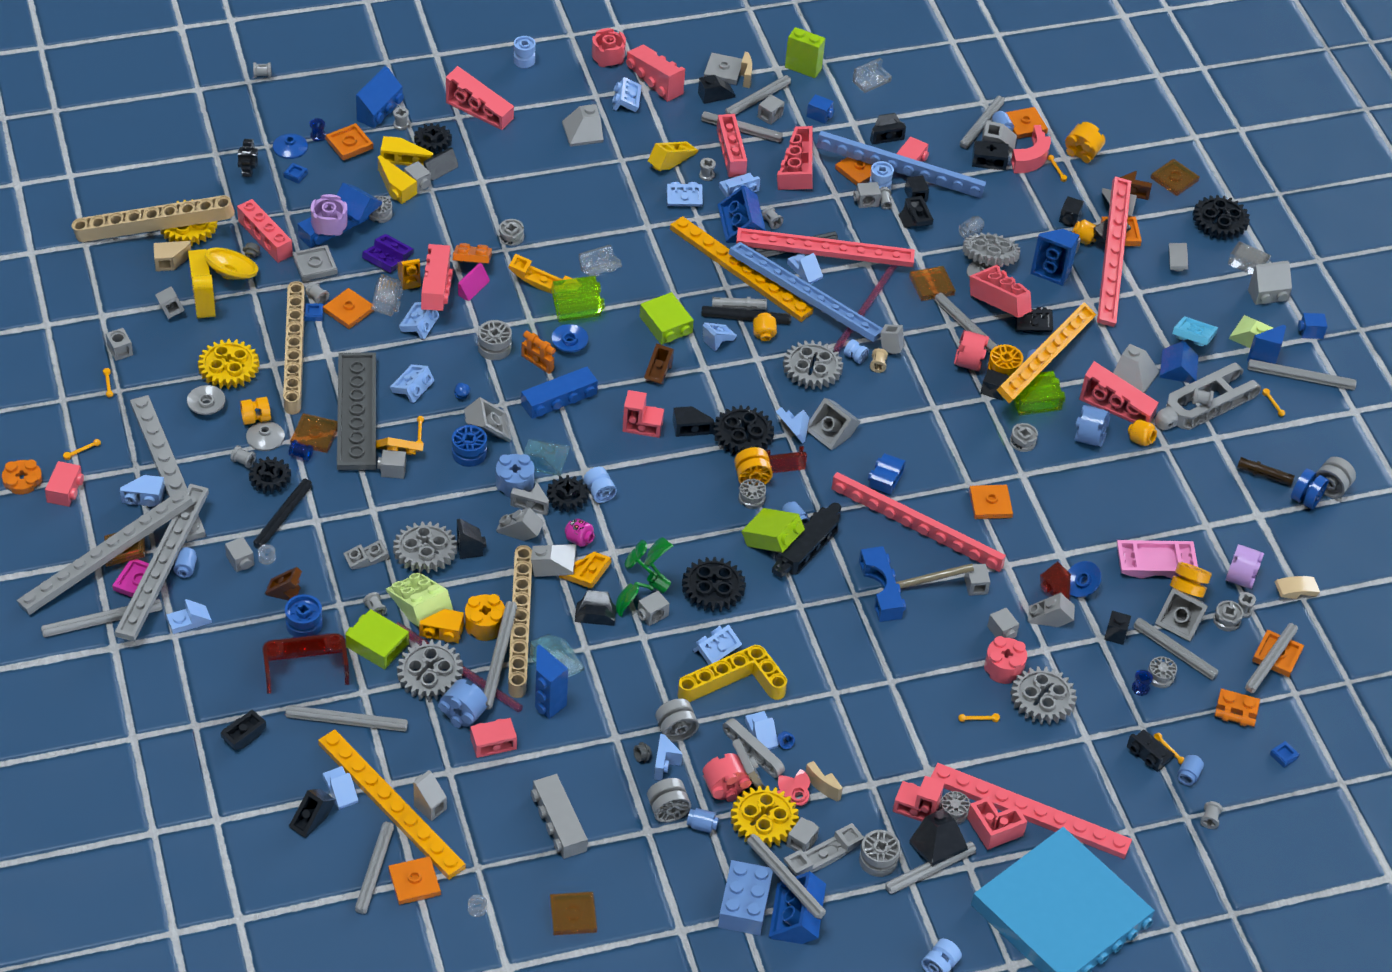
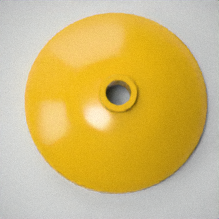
[205,247,258,280]

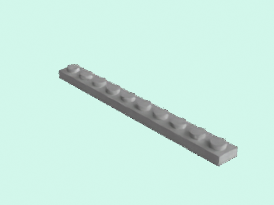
[130,395,206,542]
[115,484,209,642]
[17,490,194,615]

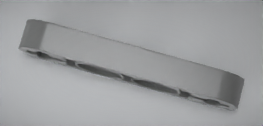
[722,718,785,778]

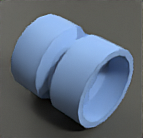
[513,36,536,68]
[869,161,894,189]
[583,467,617,503]
[921,938,962,972]

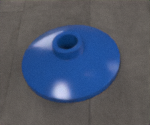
[273,134,308,159]
[551,324,588,352]
[1064,561,1101,598]

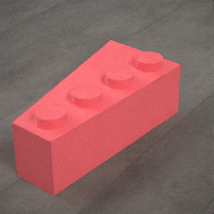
[626,44,685,102]
[446,66,514,130]
[777,126,813,190]
[421,244,453,311]
[969,265,1032,317]
[1079,361,1159,423]

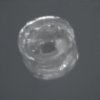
[258,545,276,564]
[468,895,487,917]

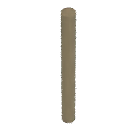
[896,563,974,589]

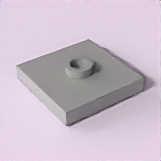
[704,53,742,85]
[292,245,338,281]
[732,738,765,790]

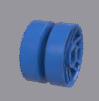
[452,425,487,467]
[1291,468,1329,510]
[285,594,323,639]

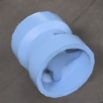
[844,339,869,364]

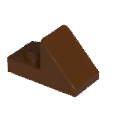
[1119,171,1152,200]
[644,343,674,385]
[265,567,302,601]

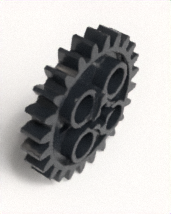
[1192,195,1250,240]
[713,405,774,454]
[682,557,746,612]

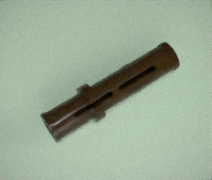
[1237,457,1295,486]

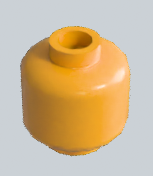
[1072,219,1097,245]
[753,313,777,341]
[1128,420,1157,446]

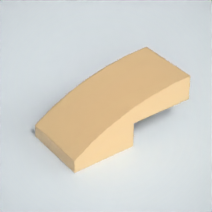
[740,52,752,88]
[1275,576,1320,599]
[805,761,843,801]

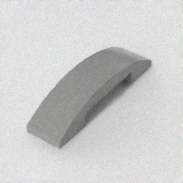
[784,823,864,876]

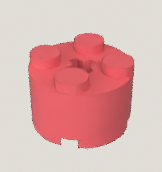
[592,28,626,67]
[954,330,989,372]
[984,636,1027,684]
[702,753,752,802]

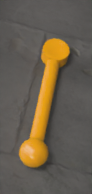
[1047,155,1067,182]
[103,368,113,398]
[1262,388,1285,417]
[416,416,424,443]
[63,439,101,460]
[958,713,1000,722]
[1153,733,1184,765]

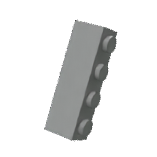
[531,774,588,859]

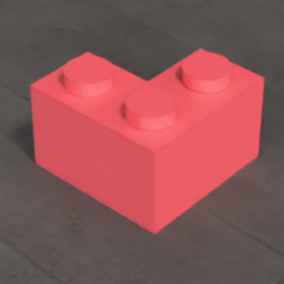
[622,390,664,438]
[893,776,945,822]
[967,797,1027,850]

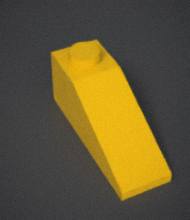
[380,136,433,166]
[648,141,699,171]
[378,155,417,204]

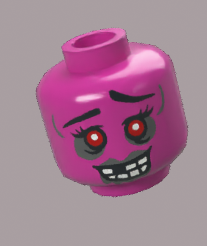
[565,519,595,547]

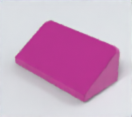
[458,263,490,301]

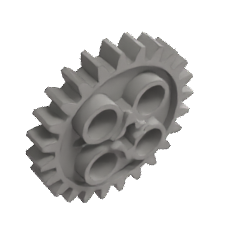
[963,233,1020,267]
[783,340,843,390]
[393,521,457,573]
[397,639,463,701]
[1011,666,1077,725]

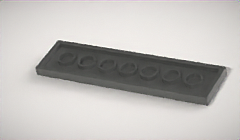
[337,352,376,470]

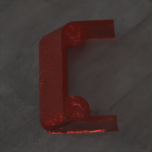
[262,632,349,694]

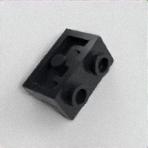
[1015,307,1053,332]
[1127,729,1174,772]

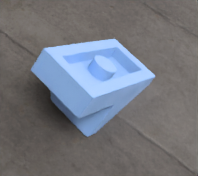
[787,253,823,284]
[703,322,737,351]
[776,407,809,444]
[166,599,212,634]
[745,711,778,750]
[654,734,682,780]
[323,766,358,810]

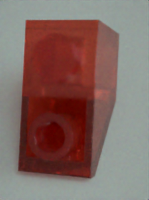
[1040,561,1071,601]

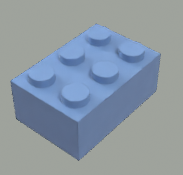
[718,860,773,936]

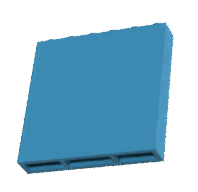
[971,827,1155,972]

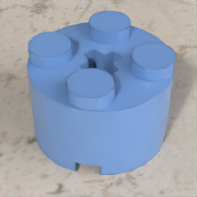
[1075,405,1110,447]
[496,454,534,498]
[438,679,488,728]

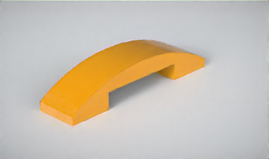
[508,254,582,297]

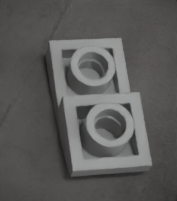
[1169,243,1188,271]
[343,539,390,569]

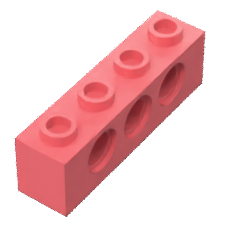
[717,114,747,177]
[237,199,293,263]

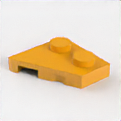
[376,437,424,455]
[559,552,612,589]

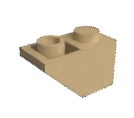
[154,241,191,271]

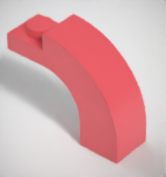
[1011,125,1051,174]

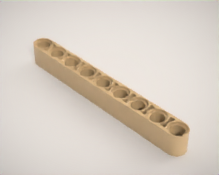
[72,195,235,242]
[283,281,305,415]
[508,545,532,698]

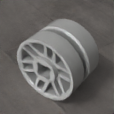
[478,320,512,360]
[1316,457,1356,498]
[655,699,699,742]
[647,778,691,822]
[859,830,900,877]

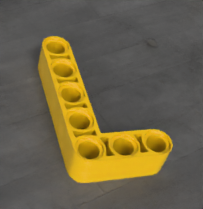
[188,249,216,319]
[678,645,787,702]

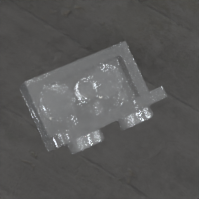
[853,58,892,93]
[579,245,622,277]

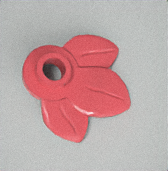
[777,769,811,806]

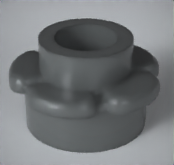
[243,242,260,258]
[633,742,652,762]

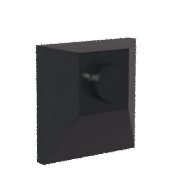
[909,808,968,866]

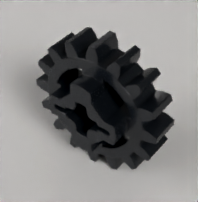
[414,123,452,155]
[238,139,258,177]
[249,456,291,494]
[547,475,589,513]

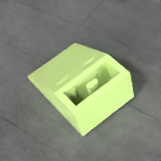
[386,573,453,627]

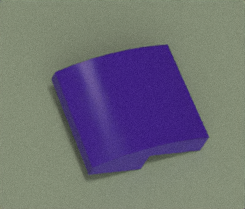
[362,234,414,273]

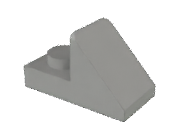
[511,482,549,515]

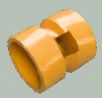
[240,396,271,425]

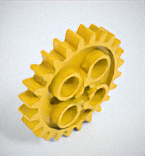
[160,200,218,246]
[198,339,260,389]
[731,786,799,848]

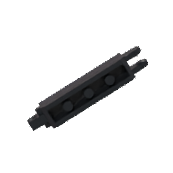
[772,503,841,578]

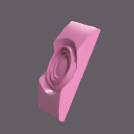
[1117,540,1198,579]

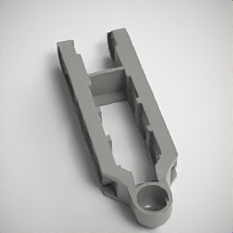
[1155,363,1261,430]

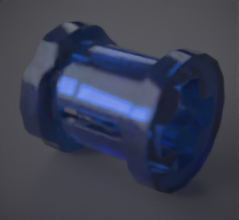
[310,118,326,142]
[288,440,313,462]
[1132,670,1153,696]

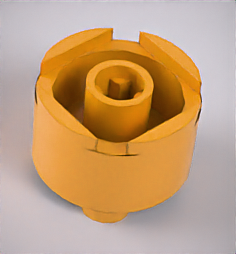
[1065,122,1105,163]
[465,594,505,641]

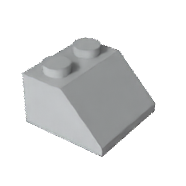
[1248,261,1292,305]
[807,398,861,450]

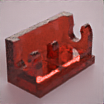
[766,446,807,473]

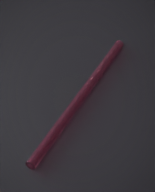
[834,265,898,352]
[396,622,523,712]

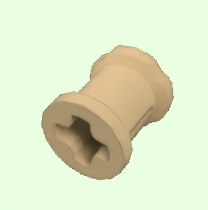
[870,348,888,373]

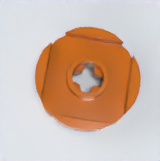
[2,459,42,494]

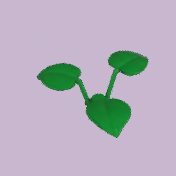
[616,537,674,617]

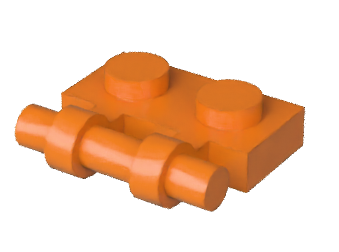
[521,331,556,374]
[1214,688,1260,727]

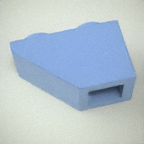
[120,475,165,507]

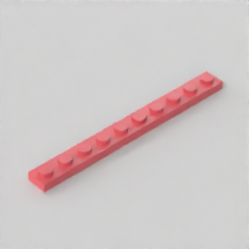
[1097,176,1131,327]
[736,228,915,267]
[831,472,1006,572]
[931,763,1132,859]

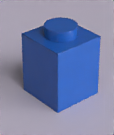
[807,94,834,124]
[1298,313,1327,339]

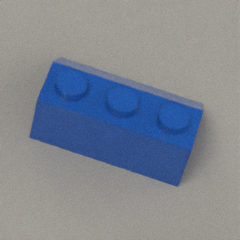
[356,66,404,128]
[717,185,766,243]
[1030,229,1079,286]
[535,645,568,719]
[769,871,826,944]

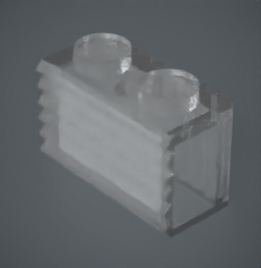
[1228,241,1271,275]
[371,274,403,317]

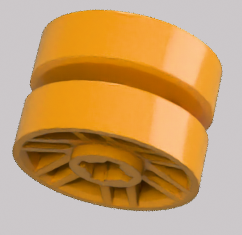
[987,344,1023,376]
[734,447,773,486]
[1170,562,1212,598]

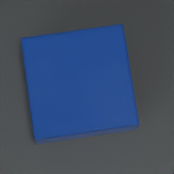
[283,163,308,184]
[304,303,323,321]
[1270,741,1300,768]

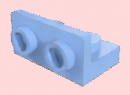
[612,77,642,112]
[719,173,760,197]
[666,182,703,207]
[399,302,439,339]
[390,364,434,403]
[693,625,742,665]

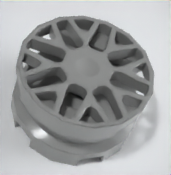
[369,196,392,223]
[499,219,524,246]
[1010,423,1038,452]
[738,479,766,509]
[1213,600,1244,632]
[1147,657,1177,688]
[940,791,970,824]

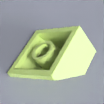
[1229,315,1273,348]

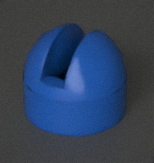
[454,383,470,399]
[777,731,795,749]

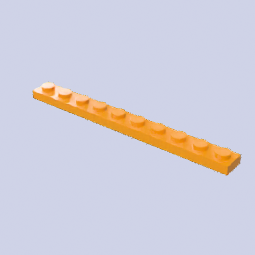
[670,216,813,322]
[997,302,1096,403]
[318,729,466,880]

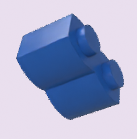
[868,453,906,495]

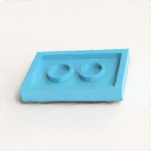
[1172,316,1218,346]

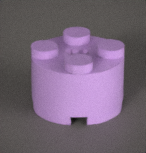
[311,194,348,236]
[1225,544,1264,589]

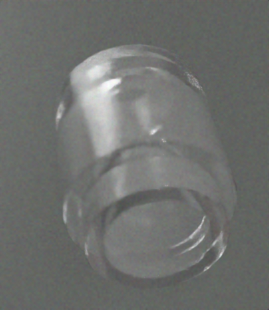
[959,216,984,238]

